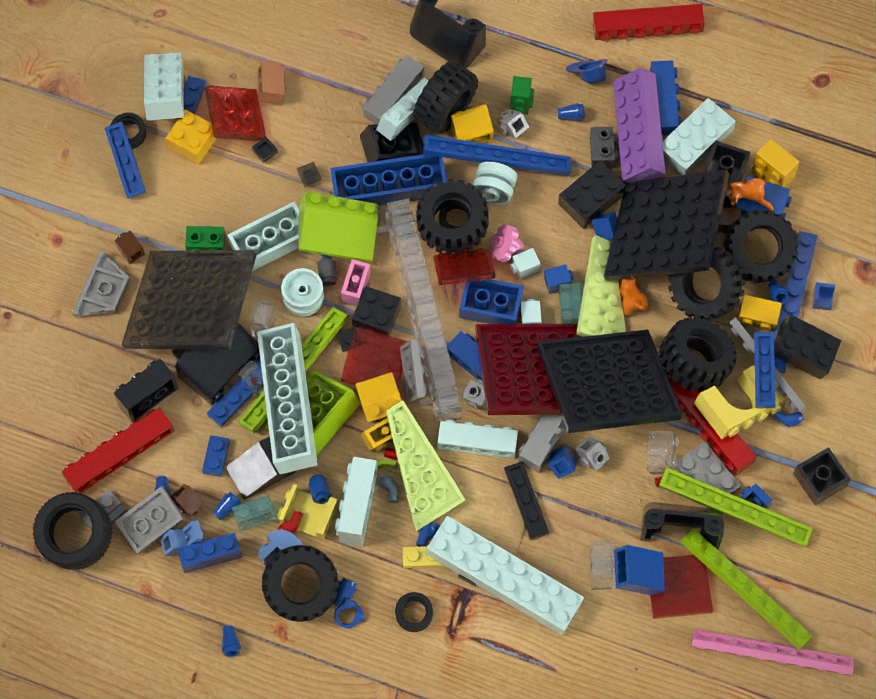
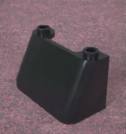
[410,0,486,68]
[175,312,260,406]
[640,502,724,549]

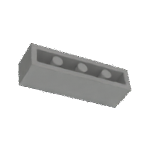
[362,55,425,124]

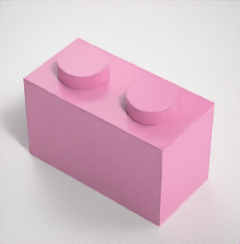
[341,259,371,306]

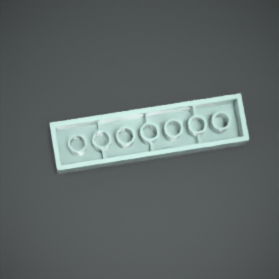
[257,323,318,474]
[425,516,584,636]

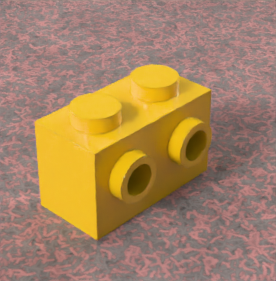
[738,294,782,330]
[360,419,393,451]

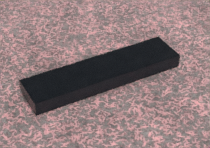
[504,461,549,540]

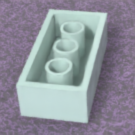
[144,52,184,121]
[662,98,736,175]
[227,202,299,274]
[335,457,378,547]

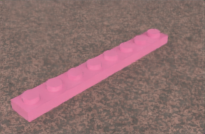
[692,629,854,675]

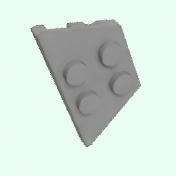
[72,250,130,317]

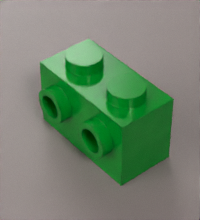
[510,76,534,115]
[185,226,226,257]

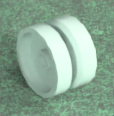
[473,162,518,205]
[281,268,324,317]

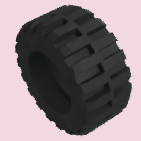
[413,61,479,134]
[416,179,489,255]
[723,209,799,283]
[668,247,745,320]
[659,317,737,392]
[262,545,339,622]

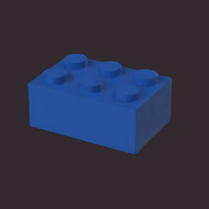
[459,275,524,324]

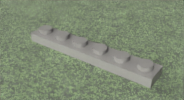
[730,317,809,414]

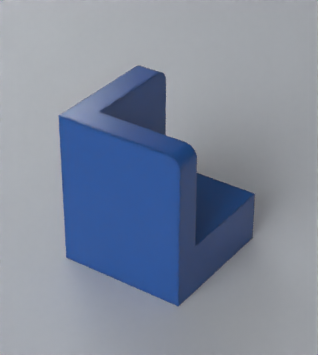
[592,212,617,240]
[812,282,835,310]
[548,444,578,479]

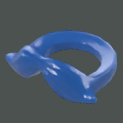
[334,597,365,628]

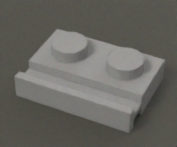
[78,489,127,530]

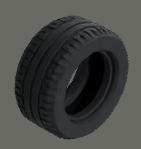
[33,492,112,570]

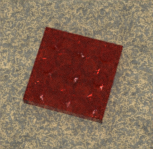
[204,85,266,141]
[433,248,496,285]
[340,327,408,388]
[650,555,713,619]

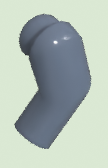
[379,475,399,503]

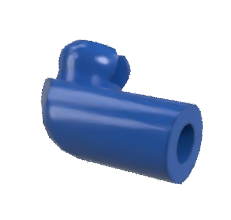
[773,411,803,427]
[416,523,440,547]

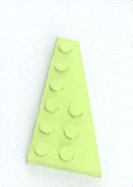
[576,235,626,337]
[386,401,465,532]

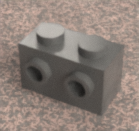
[590,127,618,168]

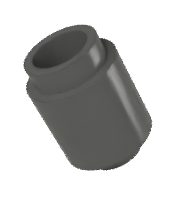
[317,257,337,286]

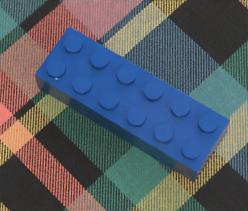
[330,154,447,205]

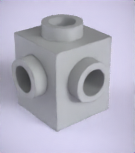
[497,109,529,138]
[462,379,487,409]
[575,437,610,471]

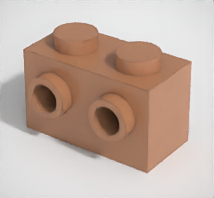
[257,61,287,104]

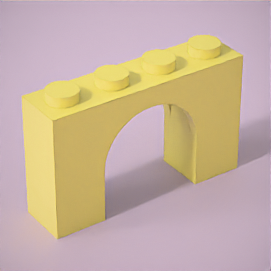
[694,365,785,439]

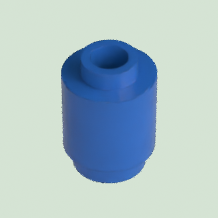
[308,474,332,504]

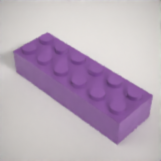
[613,67,665,183]

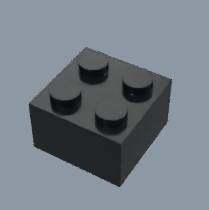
[352,286,402,340]
[793,447,851,505]

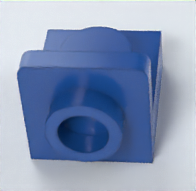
[741,483,772,509]

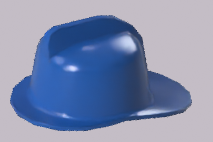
[566,59,608,84]

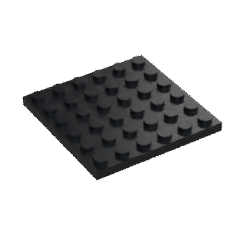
[604,170,729,281]
[537,329,683,433]

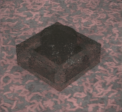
[297,162,321,187]

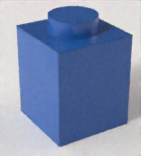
[544,264,574,294]

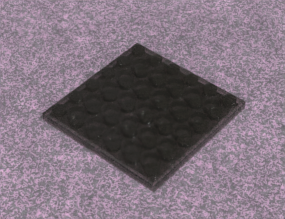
[121,250,257,350]

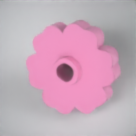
[490,224,524,263]

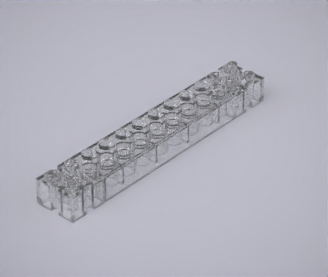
[376,198,462,424]

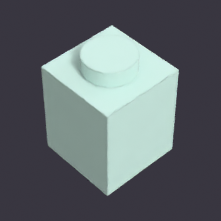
[510,248,541,280]
[520,299,541,324]

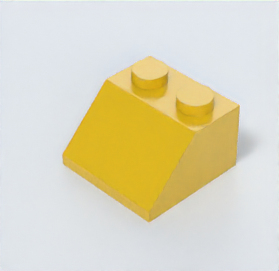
[355,372,401,422]

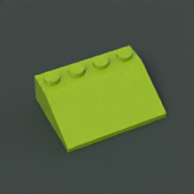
[299,191,378,263]
[265,370,361,456]

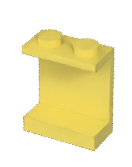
[277,484,338,540]

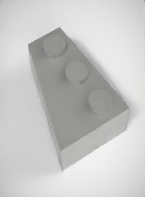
[518,415,566,473]

